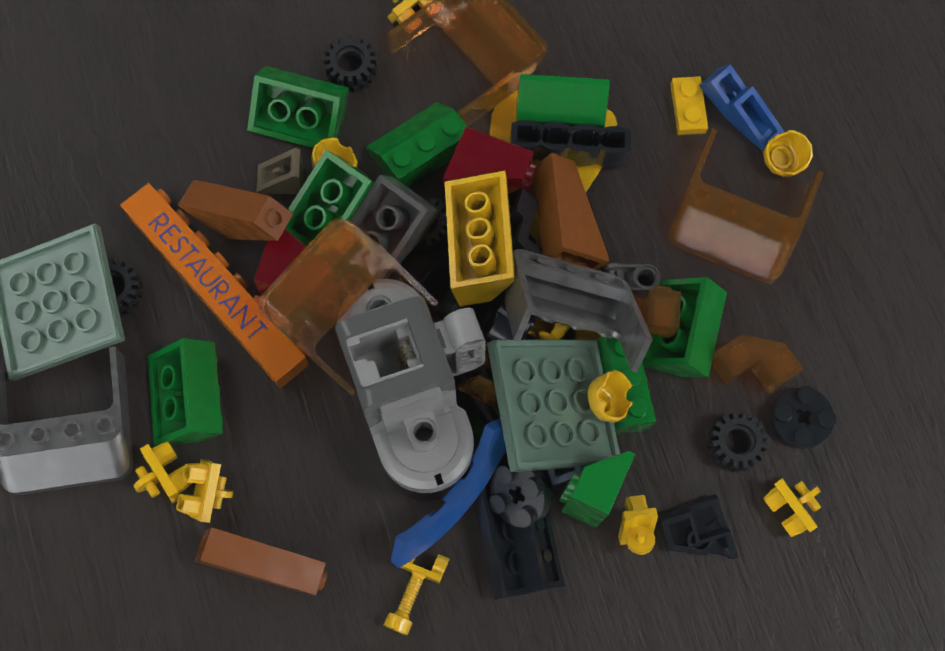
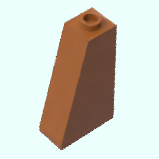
[534,153,609,270]
[178,180,293,241]
[194,527,328,595]

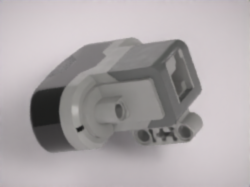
[335,279,485,501]

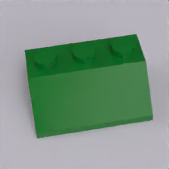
[247,66,349,148]
[515,74,610,129]
[366,102,467,187]
[285,150,374,261]
[642,277,727,378]
[596,337,656,435]
[147,338,223,447]
[559,451,635,528]

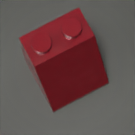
[442,127,536,203]
[254,229,344,319]

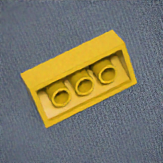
[445,171,515,307]

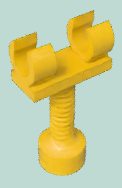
[384,554,450,636]

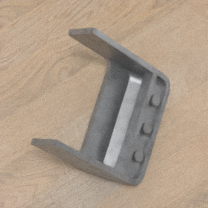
[504,249,653,372]
[0,346,133,495]

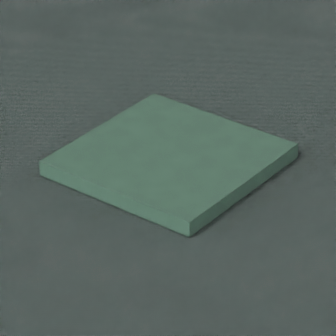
[0,223,125,381]
[487,340,620,472]

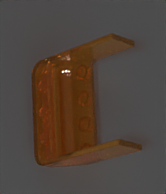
[388,0,547,127]
[669,128,824,283]
[259,218,438,396]

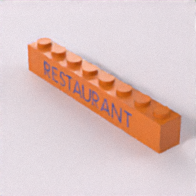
[120,183,309,389]

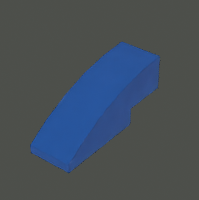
[699,64,784,151]

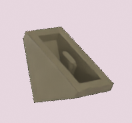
[256,148,304,194]

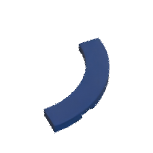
[391,418,506,568]

